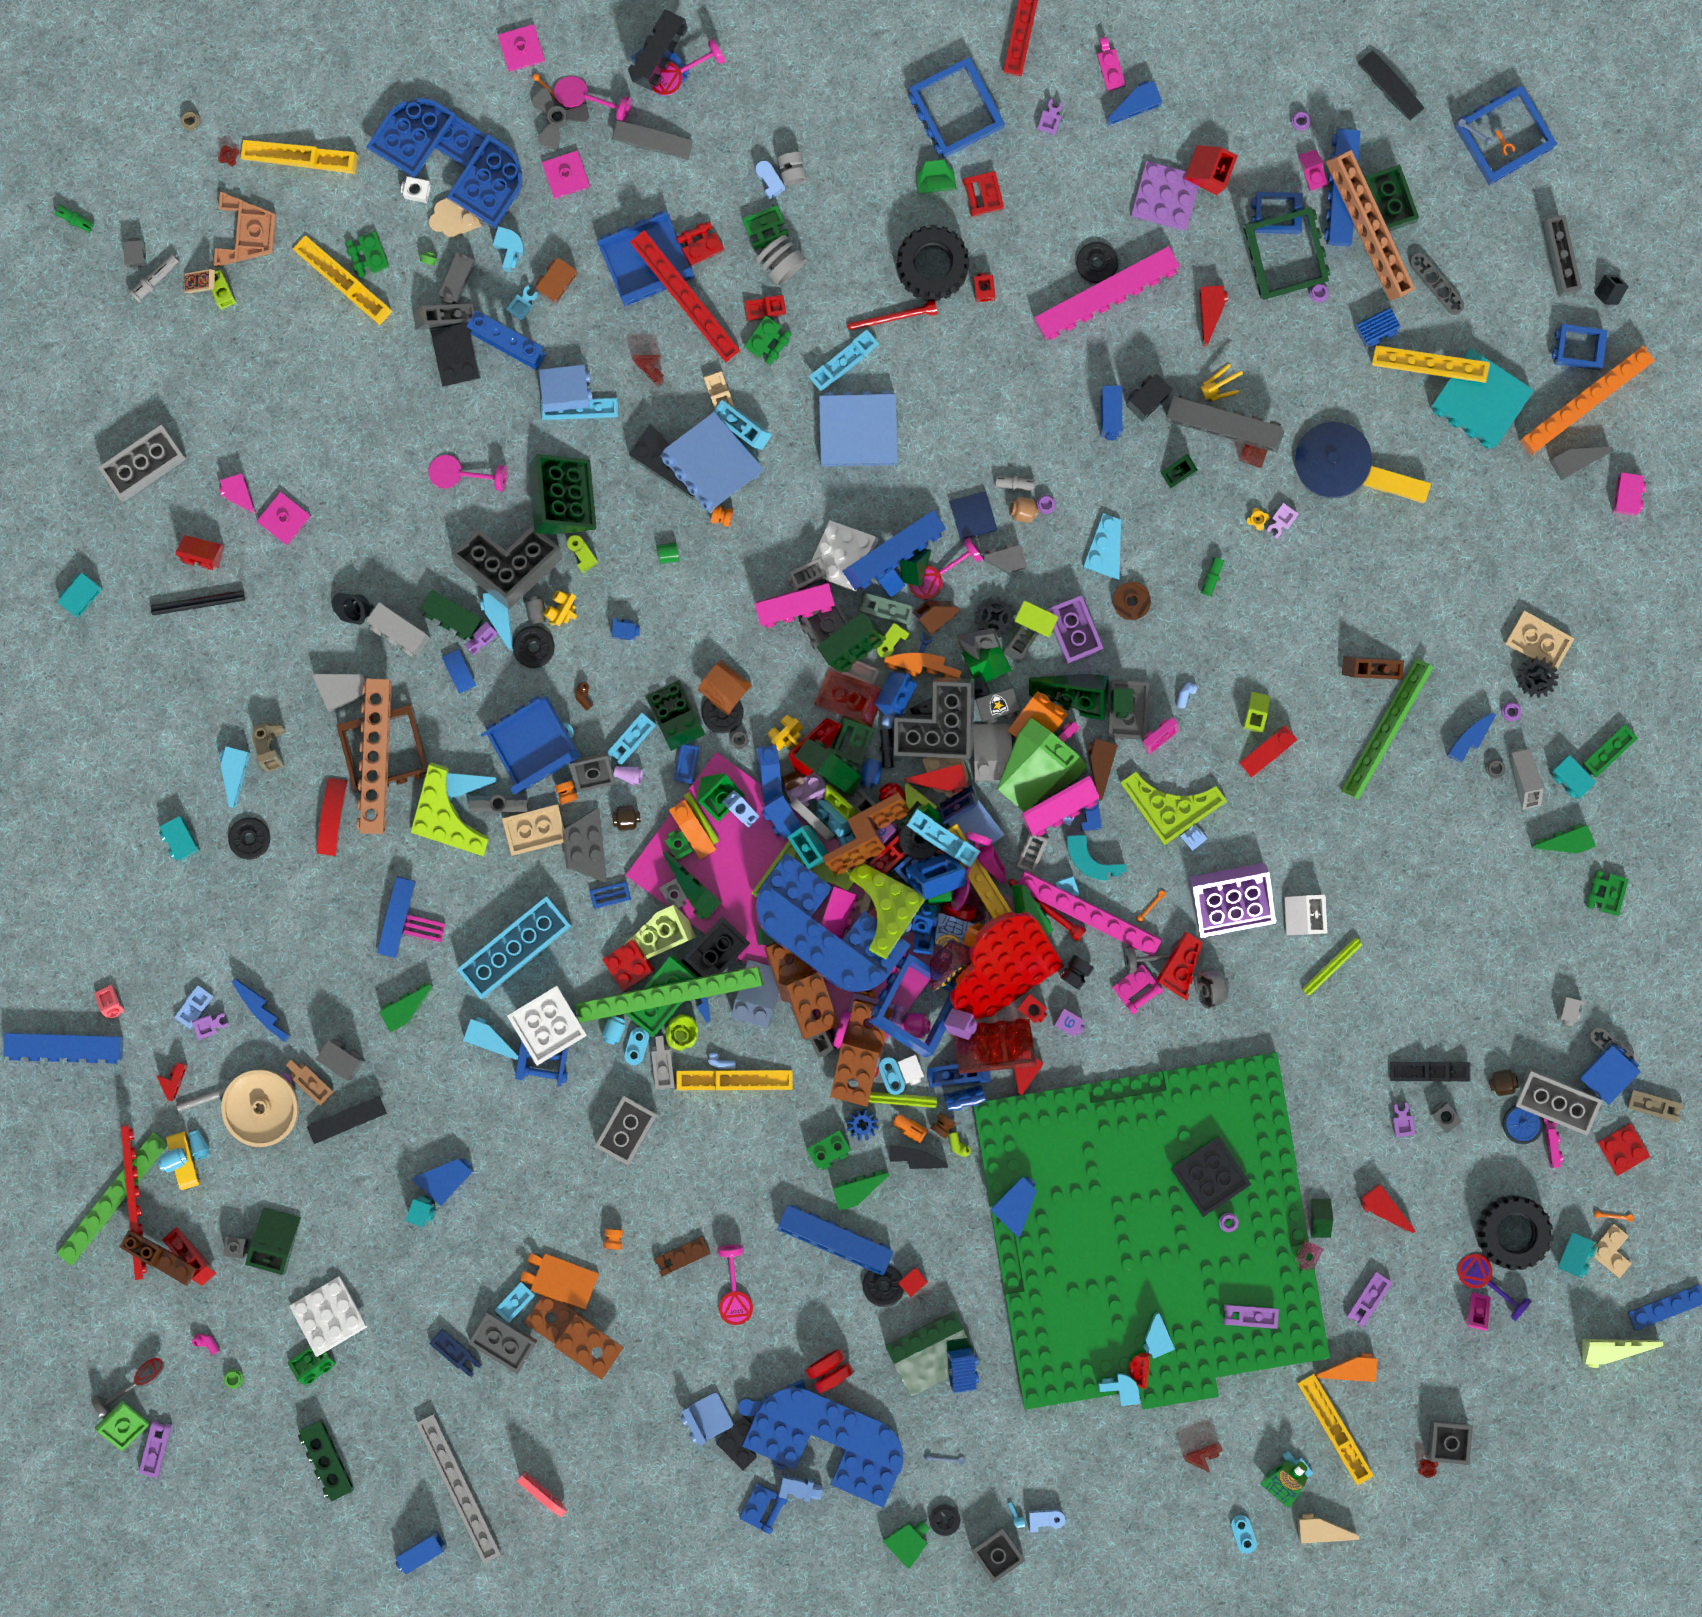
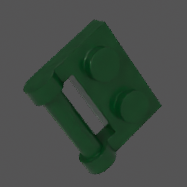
[832,717,874,765]

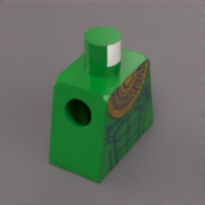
[1260,1460,1308,1508]

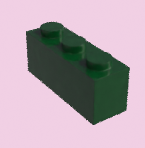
[420,590,483,640]

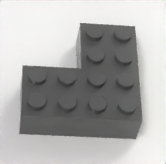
[452,526,562,609]
[894,677,975,759]

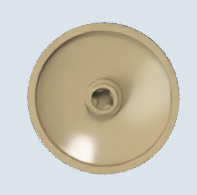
[221,1069,299,1147]

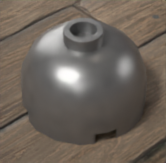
[1194,969,1230,1009]

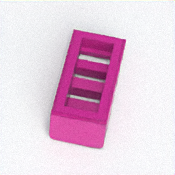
[978,844,1006,884]

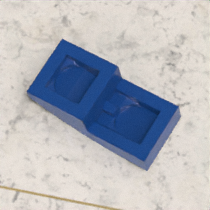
[442,649,477,694]

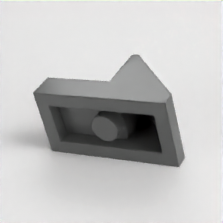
[957,628,999,660]

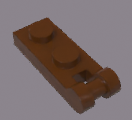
[653,1236,711,1277]

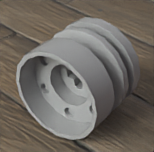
[756,235,807,286]

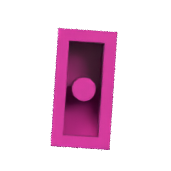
[219,473,256,513]

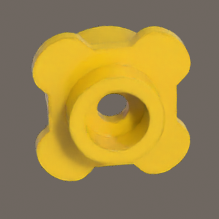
[1247,508,1269,531]

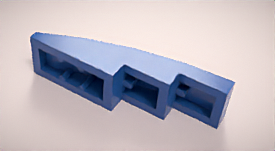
[377,876,416,958]
[232,979,291,1042]

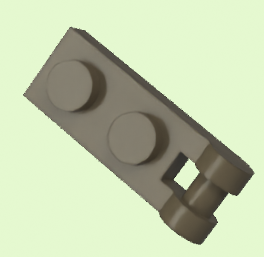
[1627,1090,1684,1123]

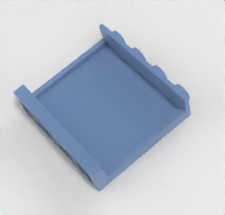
[819,391,898,467]
[660,412,764,514]

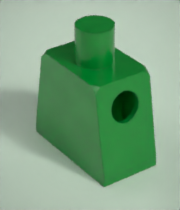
[883,1520,930,1569]

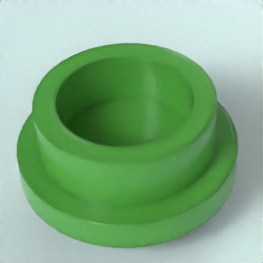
[419,251,438,265]
[224,1369,243,1389]

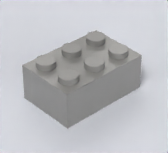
[366,603,430,657]
[595,1095,658,1166]

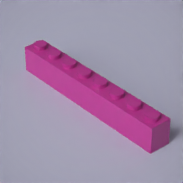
[1034,246,1180,341]

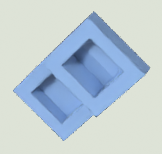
[175,986,213,1029]

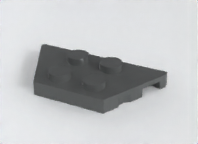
[562,809,607,883]

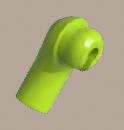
[949,1132,971,1157]

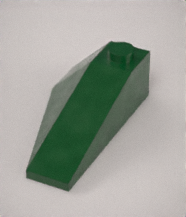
[1029,674,1109,720]
[663,851,722,920]

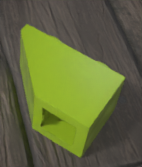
[1242,692,1270,733]

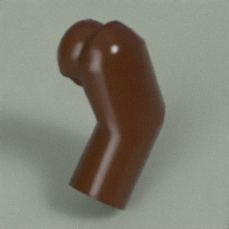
[575,682,593,711]

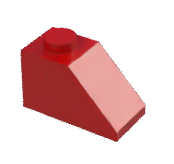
[1013,1050,1044,1095]

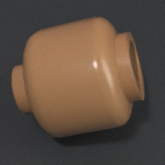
[1009,497,1039,523]

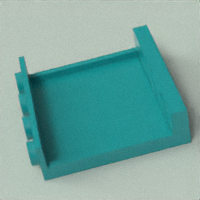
[1430,348,1534,449]

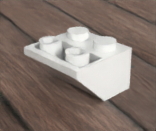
[1284,895,1327,935]

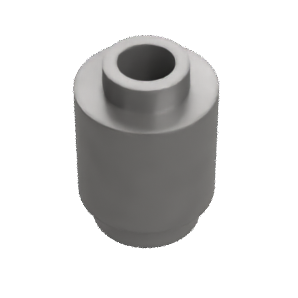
[524,596,546,625]

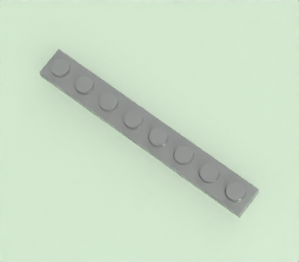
[416,1414,501,1563]

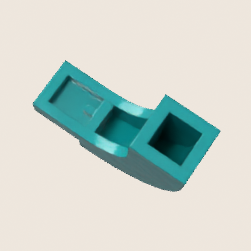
[1066,835,1127,881]

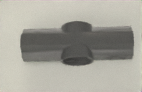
[469,795,528,813]

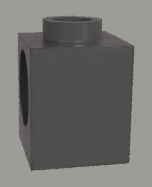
[123,238,147,268]
[1430,1102,1463,1133]
[223,1235,248,1259]

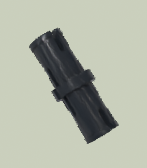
[879,729,894,768]

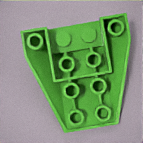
[997,718,1088,812]

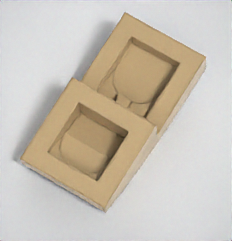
[703,370,735,409]

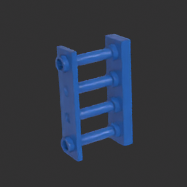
[466,310,546,371]
[515,1010,578,1086]

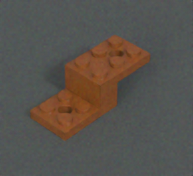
[822,792,911,875]
[764,942,839,1039]
[830,999,893,1107]
[524,1295,624,1380]

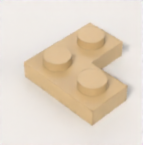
[1594,1224,1632,1278]

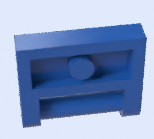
[740,1483,788,1534]

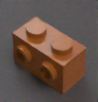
[535,258,578,305]

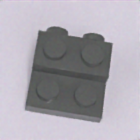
[800,599,849,650]

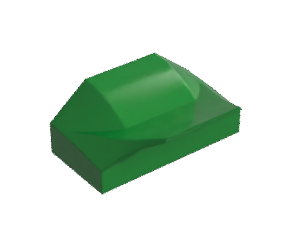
[916,160,956,194]

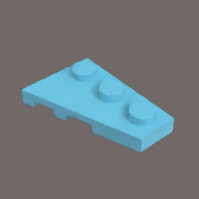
[1083,513,1121,580]

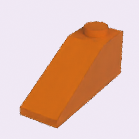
[669,800,716,860]
[1316,1353,1377,1382]

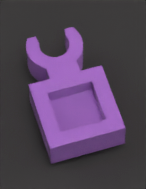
[1037,99,1063,136]
[465,622,498,655]
[192,1012,229,1040]
[1392,1103,1415,1137]

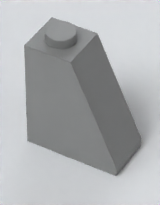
[313,674,369,712]
[1511,749,1544,810]

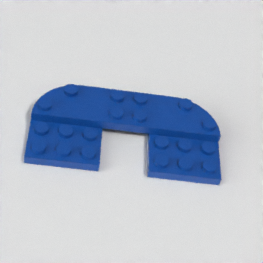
[366,98,523,229]
[755,853,911,992]
[742,1386,903,1508]

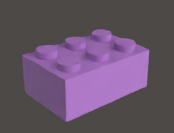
[1046,595,1104,665]

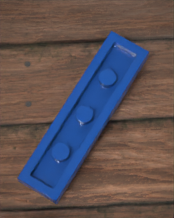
[1627,1284,1702,1331]

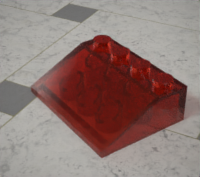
[953,1018,1036,1074]

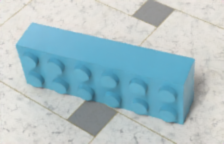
[456,896,572,1000]

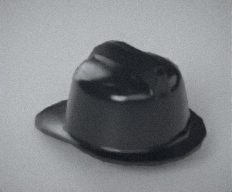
[332,593,374,625]

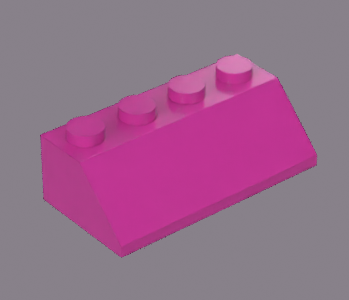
[755,582,835,628]
[1020,776,1100,838]
[821,887,859,940]

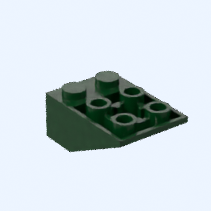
[645,680,706,751]
[245,1207,301,1275]

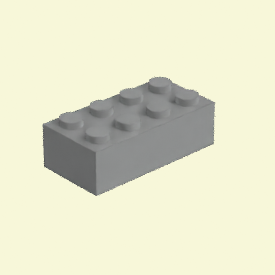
[98,424,187,502]

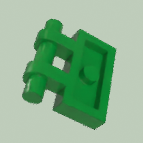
[742,205,789,250]
[346,231,390,278]
[744,316,792,366]
[1586,870,1629,916]

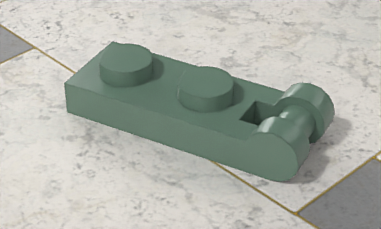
[858,593,914,626]

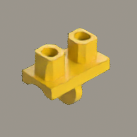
[543,591,577,626]
[767,715,804,751]

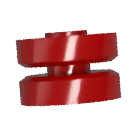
[805,1348,855,1394]

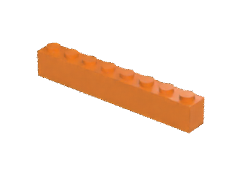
[1520,345,1655,455]

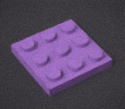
[1131,161,1198,231]

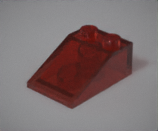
[814,670,882,727]

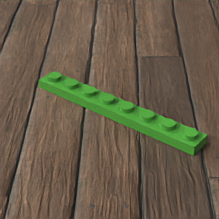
[1341,659,1434,800]
[57,1132,168,1266]

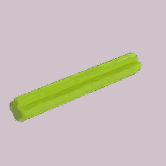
[1302,938,1362,996]
[869,1092,937,1108]

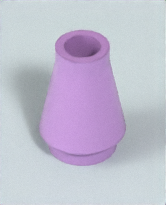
[614,766,643,785]

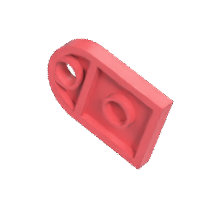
[517,1471,568,1517]

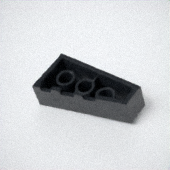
[628,9,688,91]
[629,423,695,500]

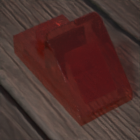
[632,355,664,387]
[1183,1442,1223,1473]

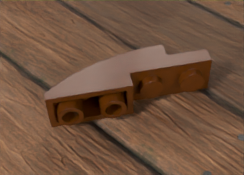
[119,1230,197,1286]

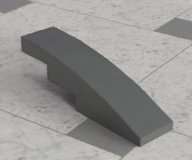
[612,121,693,160]

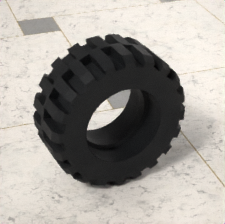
[896,225,969,301]
[1476,1195,1554,1270]

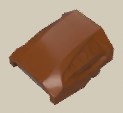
[698,660,752,715]

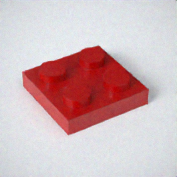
[602,939,655,992]
[1597,1123,1651,1176]

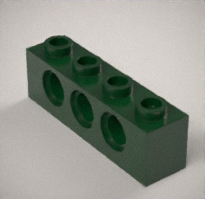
[298,1419,355,1501]

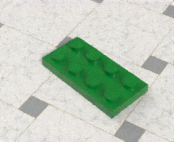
[625,955,699,1037]

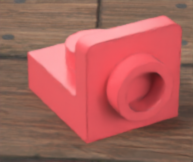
[94,985,124,1019]

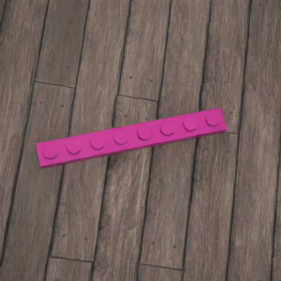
[1017,870,1162,956]

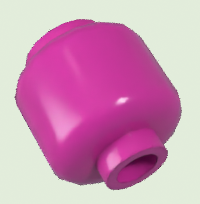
[901,1013,931,1039]

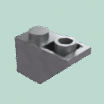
[983,543,1027,574]

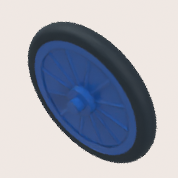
[1503,1105,1543,1144]

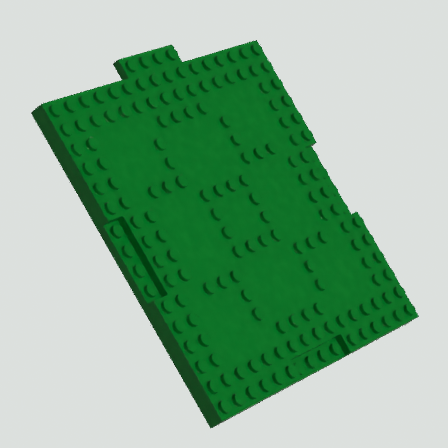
[974,1052,1330,1410]

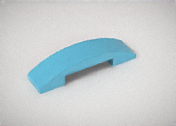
[809,330,879,392]
[906,809,981,868]

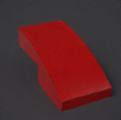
[743,295,786,321]

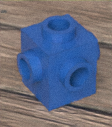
[911,903,939,936]

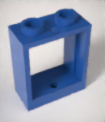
[1251,192,1303,234]
[1552,324,1608,371]
[1100,386,1123,440]
[906,853,967,900]

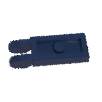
[429,1328,482,1377]

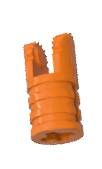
[893,1115,928,1144]

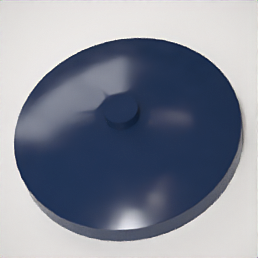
[1295,422,1372,498]

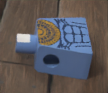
[934,913,974,961]

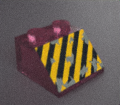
[930,939,971,991]

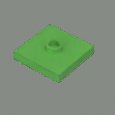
[94,1400,150,1451]

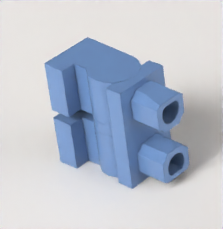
[778,1473,823,1502]

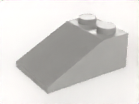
[973,723,1012,782]

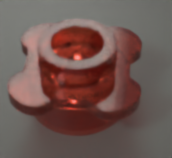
[218,145,239,167]
[1417,1459,1439,1478]

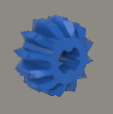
[846,1108,879,1141]

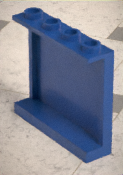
[597,211,695,307]
[481,695,581,795]

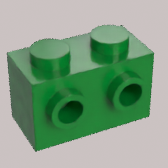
[806,1129,851,1170]

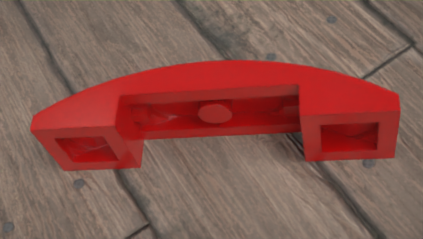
[317,778,348,856]

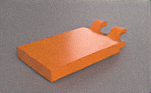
[520,1253,599,1311]

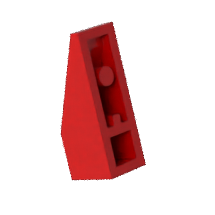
[1199,285,1228,347]
[788,718,841,776]
[1239,725,1298,778]
[904,763,967,794]
[867,835,907,875]
[1360,1184,1416,1233]
[162,1227,216,1286]

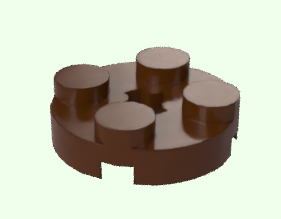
[1113,582,1151,620]

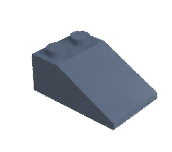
[731,959,779,1028]

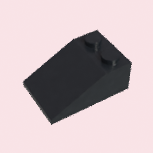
[431,322,481,387]
[681,917,750,977]

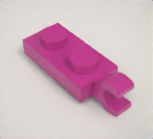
[1097,37,1126,91]
[1543,1118,1563,1168]

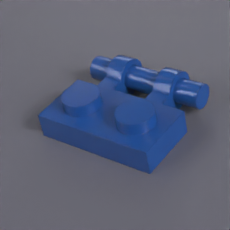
[944,1085,986,1111]

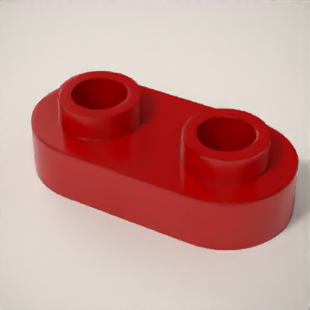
[941,902,976,921]

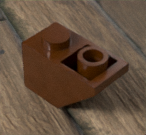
[912,600,960,635]

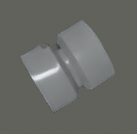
[777,152,807,185]

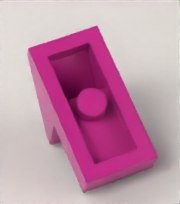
[1298,150,1328,191]
[1465,1292,1491,1331]

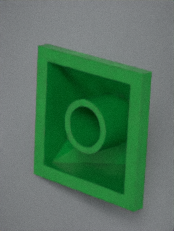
[961,645,1012,683]
[697,773,745,822]

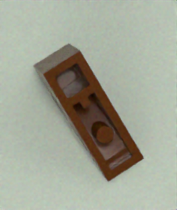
[1342,656,1404,680]
[1087,739,1118,801]

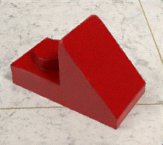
[157,1062,188,1102]

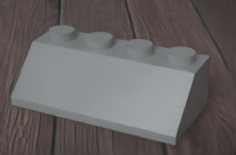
[1515,1067,1603,1136]

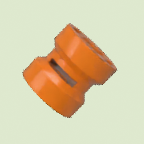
[711,505,734,527]
[555,781,579,805]
[603,1228,624,1250]

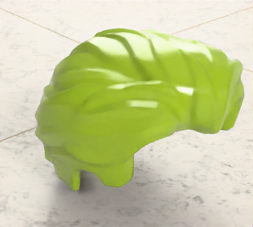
[666,1014,698,1051]

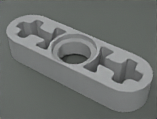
[789,798,835,842]
[1589,1028,1638,1063]

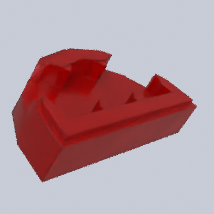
[1128,1353,1150,1389]

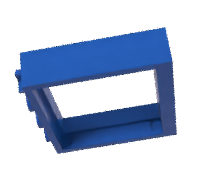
[908,57,1005,158]
[1454,86,1557,185]
[868,954,956,1058]

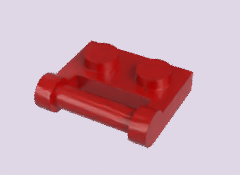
[962,171,1004,217]

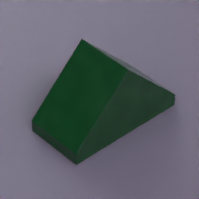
[1160,454,1198,489]
[900,548,932,587]
[1311,1199,1333,1238]

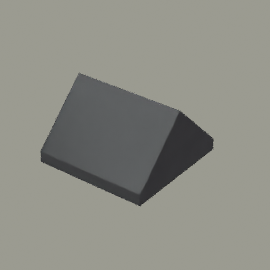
[570,753,615,792]

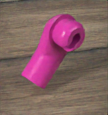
[192,1334,220,1355]

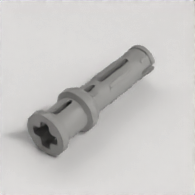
[128,254,179,304]

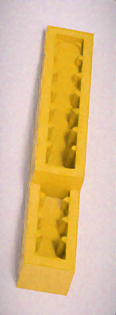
[240,140,358,174]
[293,235,392,326]
[1363,466,1431,504]
[675,1070,793,1090]
[1297,1374,1374,1486]

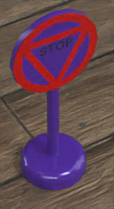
[1458,1254,1532,1322]

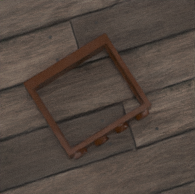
[336,705,428,795]

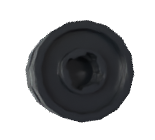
[1059,954,1094,990]

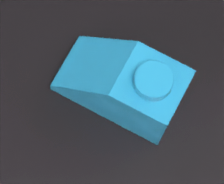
[1143,1312,1175,1359]

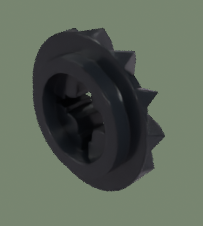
[929,1504,960,1536]

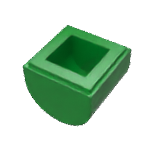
[658,542,679,564]

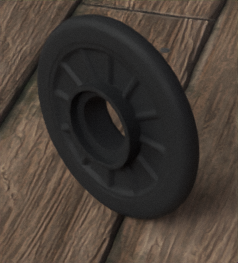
[1076,242,1118,283]
[513,626,555,668]
[702,698,744,734]
[228,817,270,860]
[899,820,938,859]
[862,1265,904,1307]

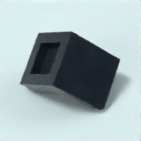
[1594,274,1629,305]

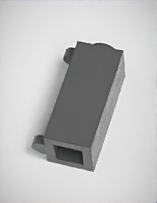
[439,252,475,305]

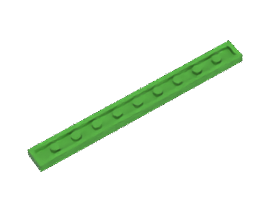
[575,965,764,1023]

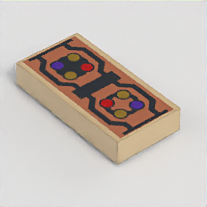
[184,269,215,293]

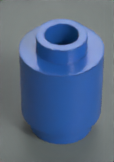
[860,758,882,788]

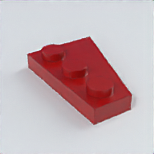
[1155,932,1203,1001]

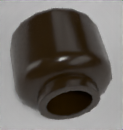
[612,805,641,831]
[1489,1069,1519,1096]

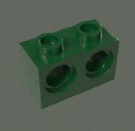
[1111,689,1133,718]

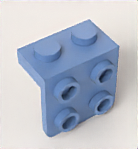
[680,1392,733,1446]

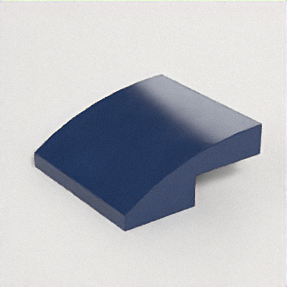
[949,491,997,540]
[939,785,978,825]

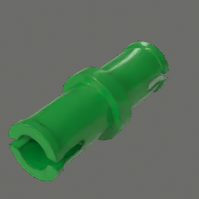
[55,204,95,234]
[1200,557,1225,597]

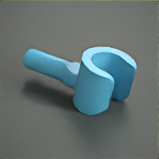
[1008,1502,1025,1528]

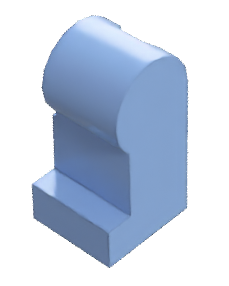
[756,161,785,200]
[722,790,759,828]
[1028,1510,1065,1533]

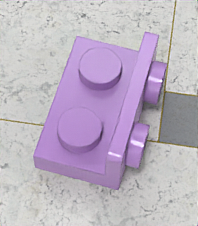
[784,772,826,807]

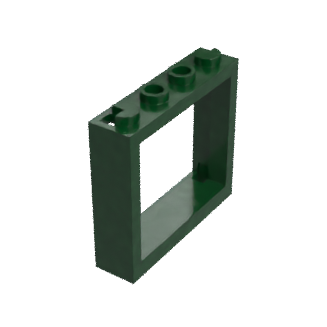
[1242,205,1330,300]

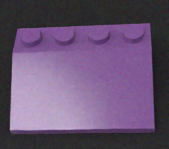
[1189,862,1276,938]

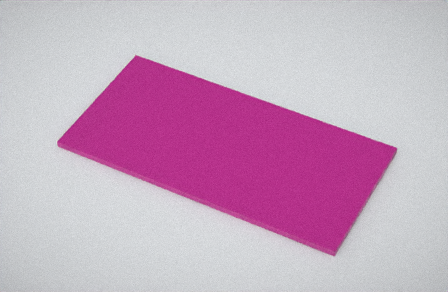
[625,752,944,1041]

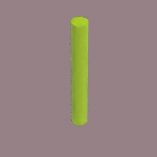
[683,792,720,845]

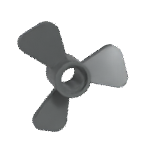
[532,88,589,150]

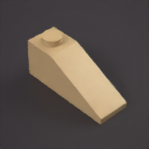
[1298,1513,1359,1543]

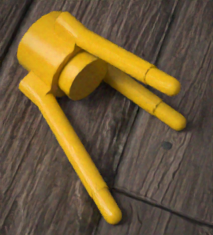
[1200,364,1243,402]

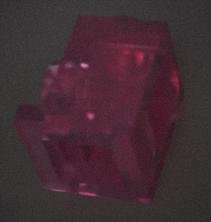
[1294,1240,1324,1271]

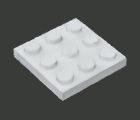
[807,520,879,591]
[507,986,587,1065]
[289,1276,367,1357]

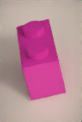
[1613,473,1646,516]

